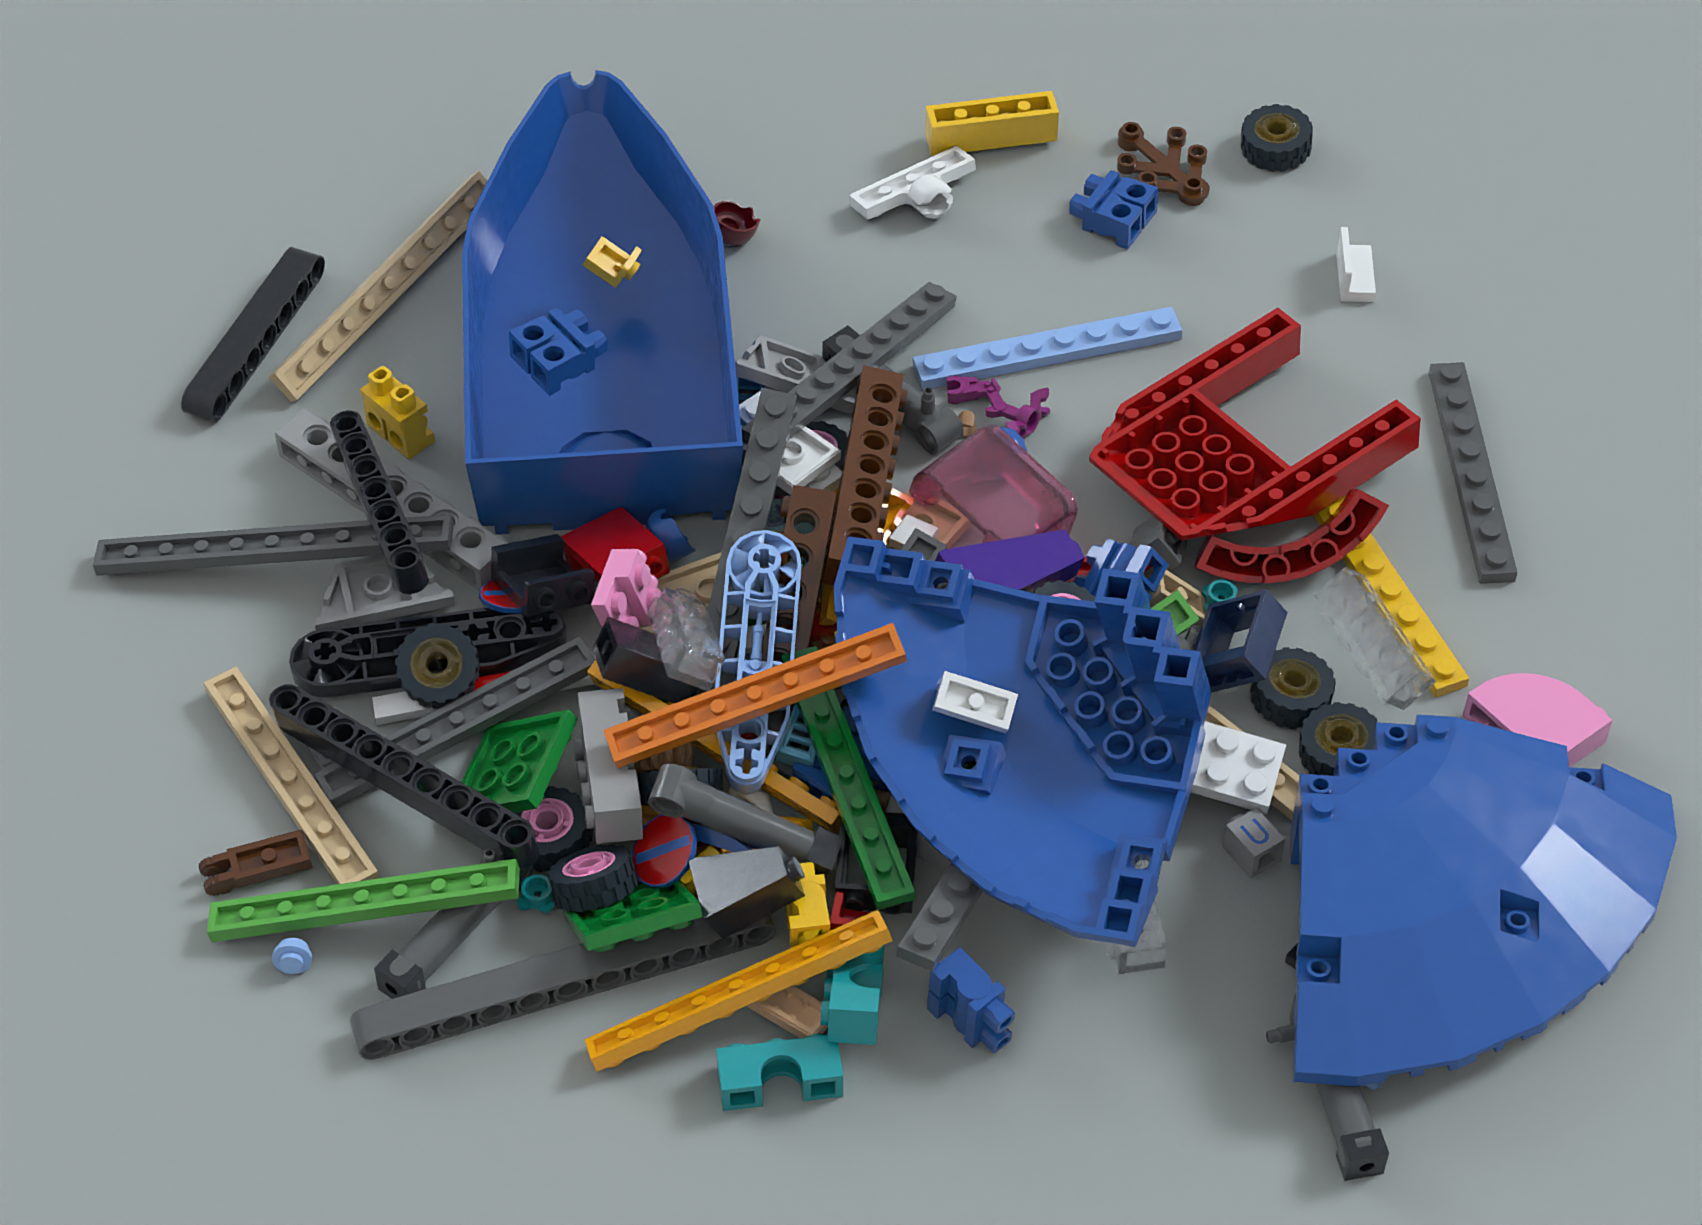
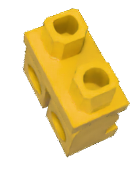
[360,366,435,460]
[786,862,830,949]

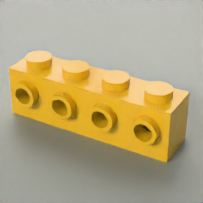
[925,91,1059,156]

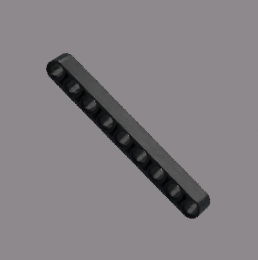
[269,684,540,869]

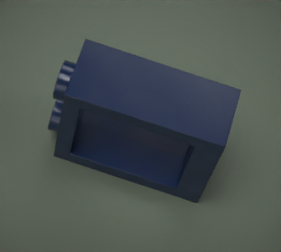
[1193,589,1288,692]

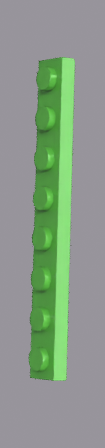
[207,859,520,942]

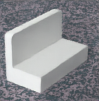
[1336,227,1376,302]
[932,671,1018,733]

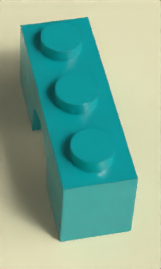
[820,945,885,1045]
[716,1034,843,1111]

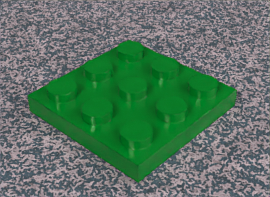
[461,709,578,813]
[562,880,703,952]

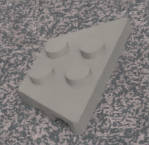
[735,335,855,414]
[314,555,455,630]

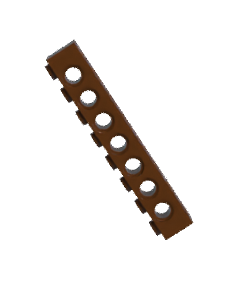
[822,365,908,586]

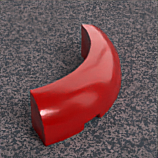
[1194,489,1389,583]

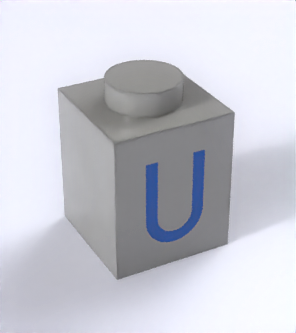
[1223,807,1285,878]

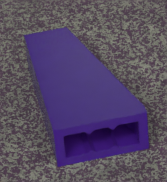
[935,530,1085,593]

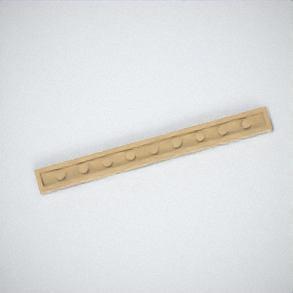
[269,171,487,403]

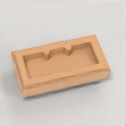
[748,986,828,1038]

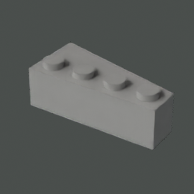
[573,688,643,844]

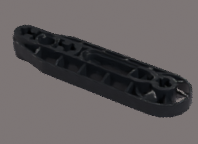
[289,608,567,697]

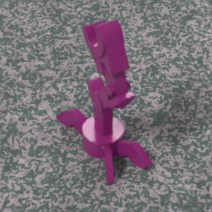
[946,376,1050,439]

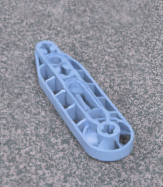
[715,530,801,795]

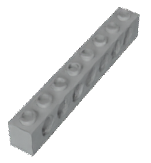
[275,408,508,591]

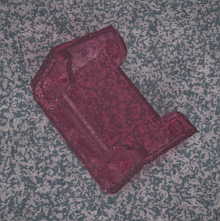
[909,425,1078,543]

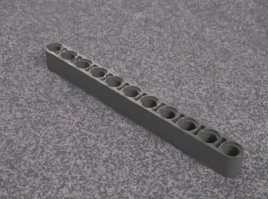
[350,910,776,1060]

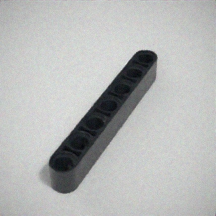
[181,247,325,422]
[330,410,429,594]

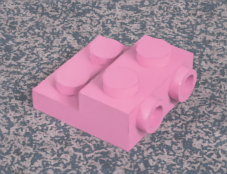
[591,549,662,628]

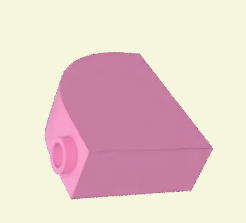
[1463,673,1613,767]

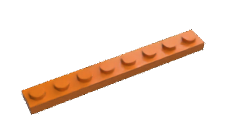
[603,623,907,769]

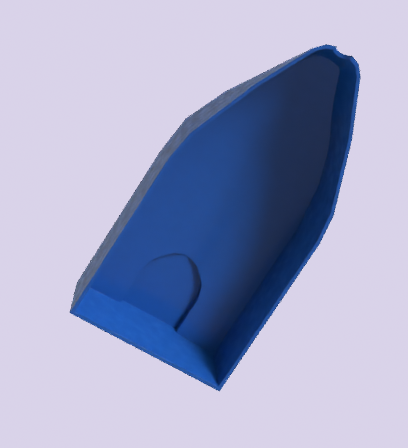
[462,70,743,535]

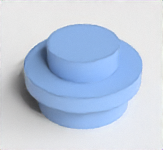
[272,938,312,974]

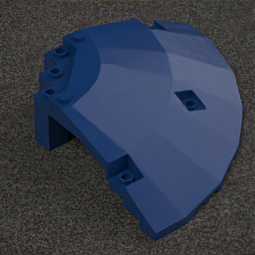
[834,537,1212,947]
[1290,714,1677,1086]

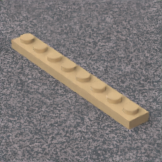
[203,666,379,884]

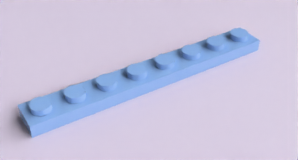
[913,307,1183,390]

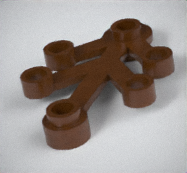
[1117,122,1210,206]

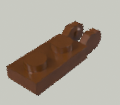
[198,830,313,896]

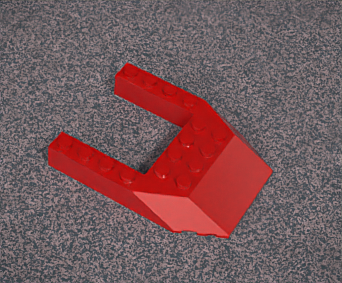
[1089,307,1421,541]

